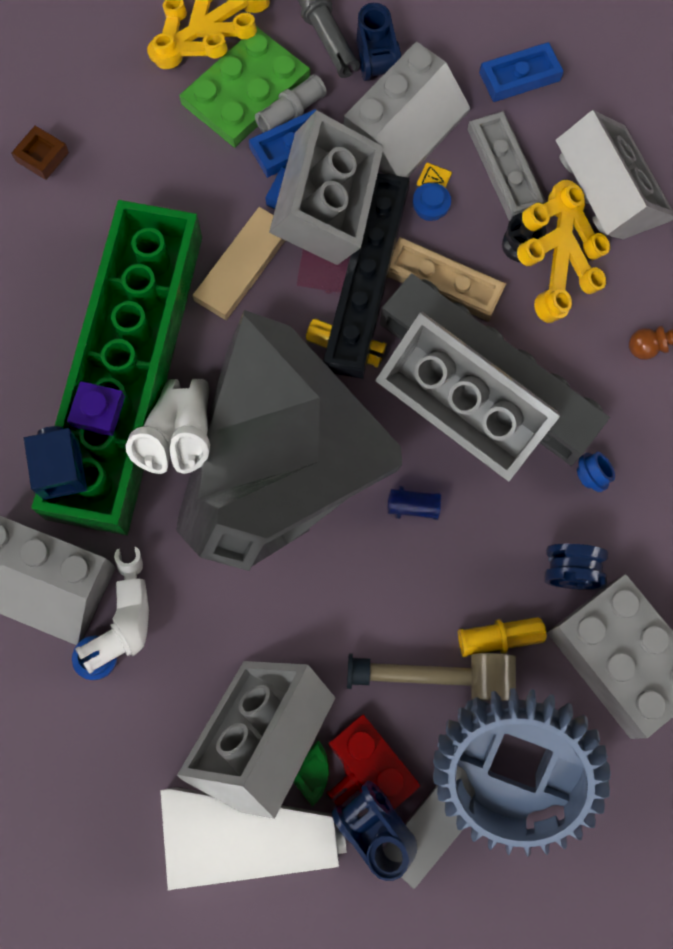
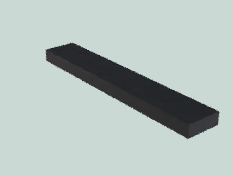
[323,173,410,379]

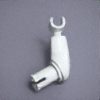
[75,547,149,674]

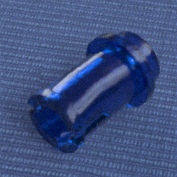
[387,486,441,520]

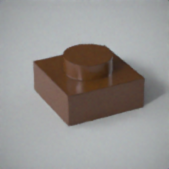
[11,125,69,180]

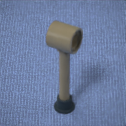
[347,653,516,702]

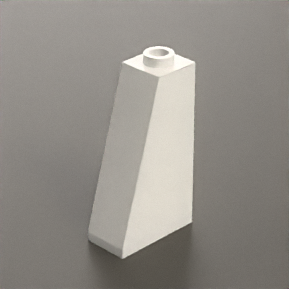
[160,787,347,890]

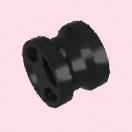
[502,213,547,262]

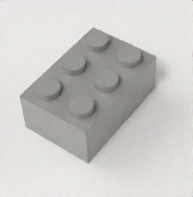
[269,110,384,265]
[546,574,673,739]

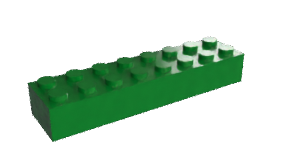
[31,200,202,536]

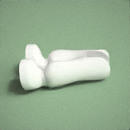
[126,379,210,474]

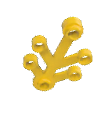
[147,0,270,69]
[517,180,610,323]

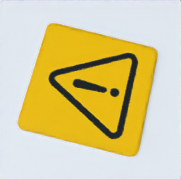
[417,163,452,187]

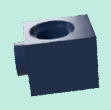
[23,426,88,500]

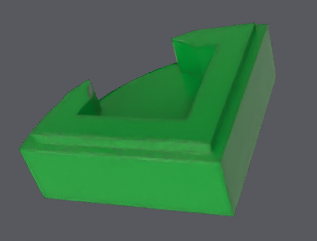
[294,741,329,807]

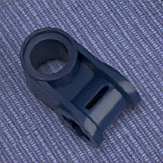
[356,2,401,81]
[332,781,418,881]

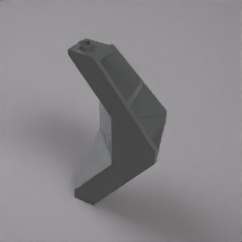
[176,310,402,571]

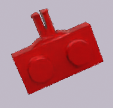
[326,714,421,810]

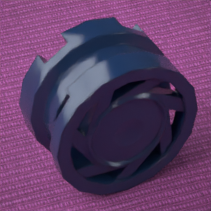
[544,543,608,590]

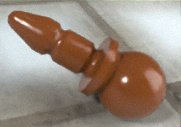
[629,326,673,360]

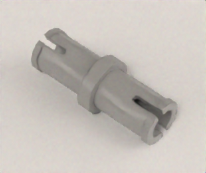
[255,74,327,133]

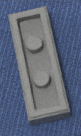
[467,111,546,221]
[383,766,492,889]

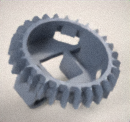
[433,688,611,857]

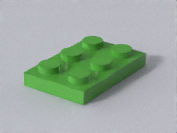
[179,26,310,148]

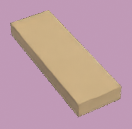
[193,207,286,321]
[388,237,506,322]

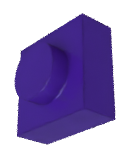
[67,381,125,436]

